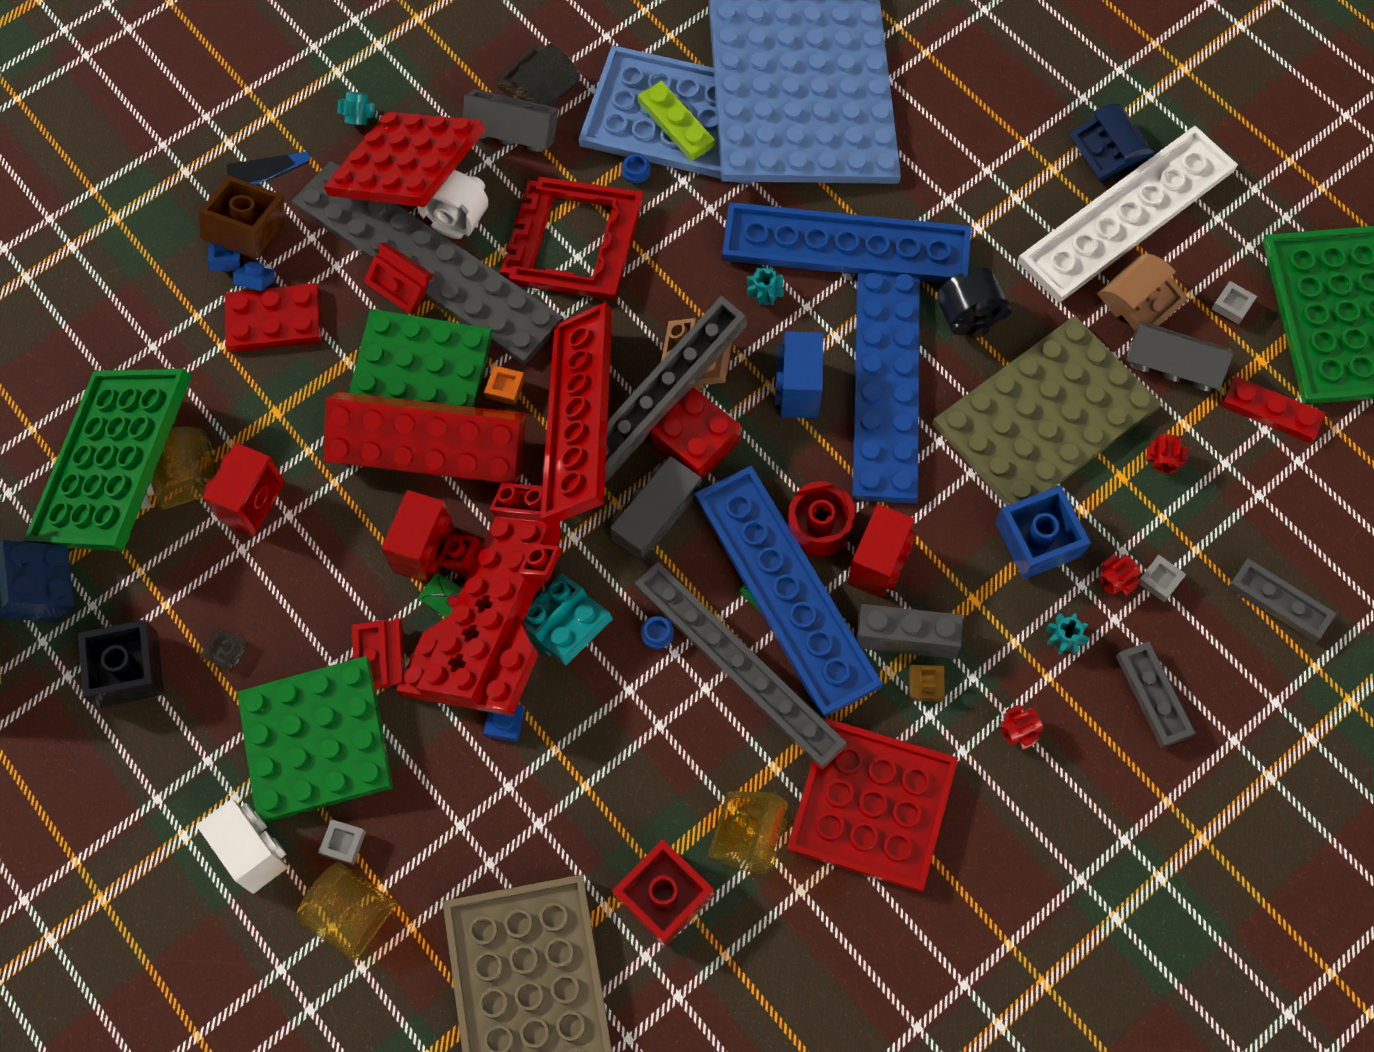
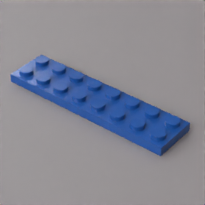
[722,202,971,283]
[852,271,919,503]
[695,466,883,719]

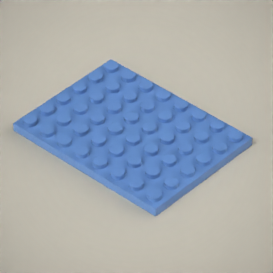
[708,0,901,184]

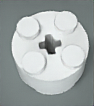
[417,170,488,239]

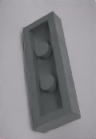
[1228,558,1336,643]
[1116,641,1195,748]

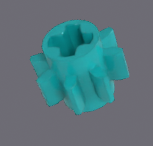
[337,92,375,125]
[747,267,784,306]
[1046,613,1089,656]

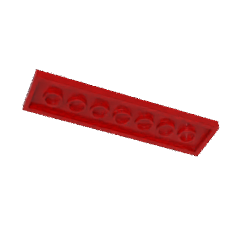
[540,302,613,526]

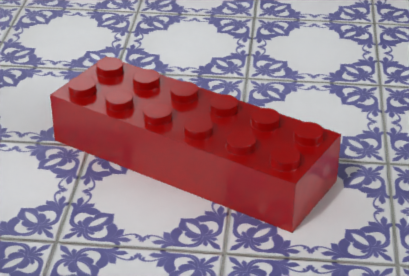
[323,391,527,484]

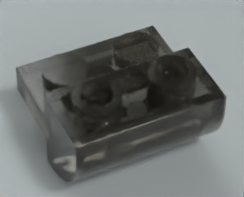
[495,43,581,106]

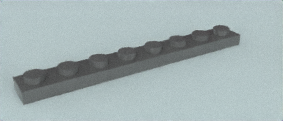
[634,561,847,770]

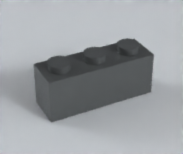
[462,89,559,152]
[1126,320,1234,391]
[610,456,702,562]
[856,604,963,659]

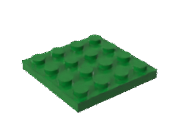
[349,309,493,407]
[237,656,393,823]

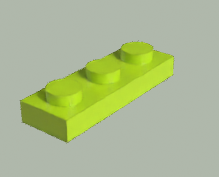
[638,80,715,162]

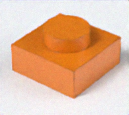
[484,365,525,405]

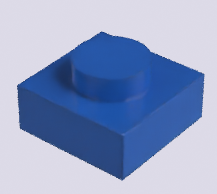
[208,243,241,272]
[233,262,275,291]
[483,706,525,743]

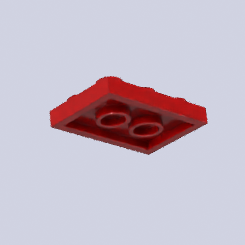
[225,283,321,352]

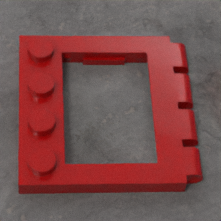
[499,176,644,301]

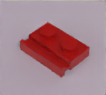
[363,243,433,314]
[352,618,405,690]

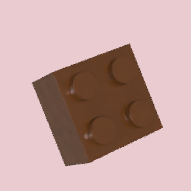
[199,176,285,259]

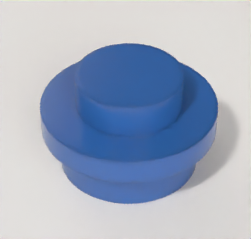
[621,154,651,183]
[641,616,674,649]

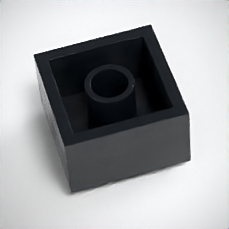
[78,619,164,708]

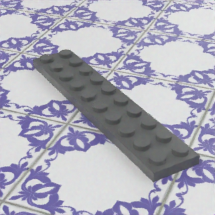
[291,161,564,366]

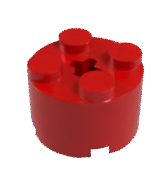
[787,481,855,557]

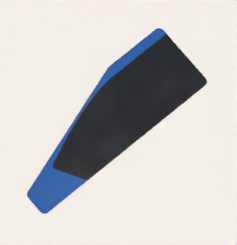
[227,152,310,185]

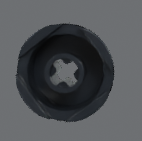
[937,267,1012,338]

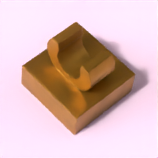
[909,665,945,702]

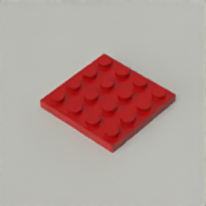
[323,112,486,207]
[786,718,958,893]

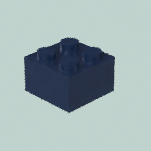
[0,540,74,622]

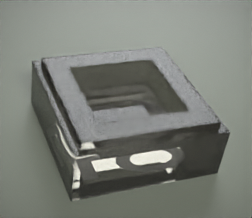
[200,627,249,672]

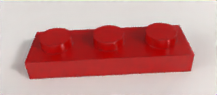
[1221,376,1325,444]

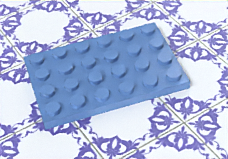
[578,45,751,185]

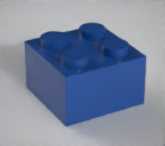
[775,331,824,419]
[995,486,1091,580]

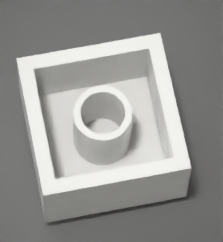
[196,799,288,894]

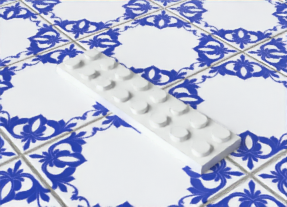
[1017,126,1238,303]

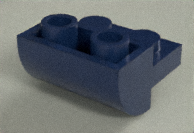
[1069,104,1155,183]

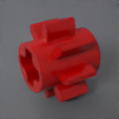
[1146,434,1189,474]
[1098,554,1141,597]
[1000,704,1043,750]

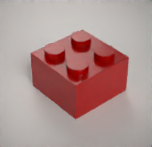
[650,387,741,482]
[202,442,285,537]
[381,490,455,583]
[847,504,917,599]
[612,839,714,948]

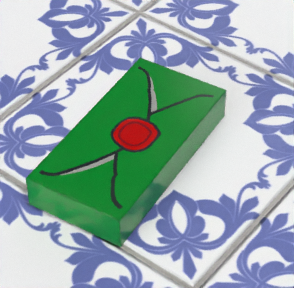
[417,573,462,618]

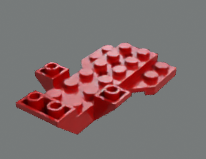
[396,483,562,716]

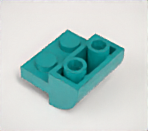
[524,573,613,666]

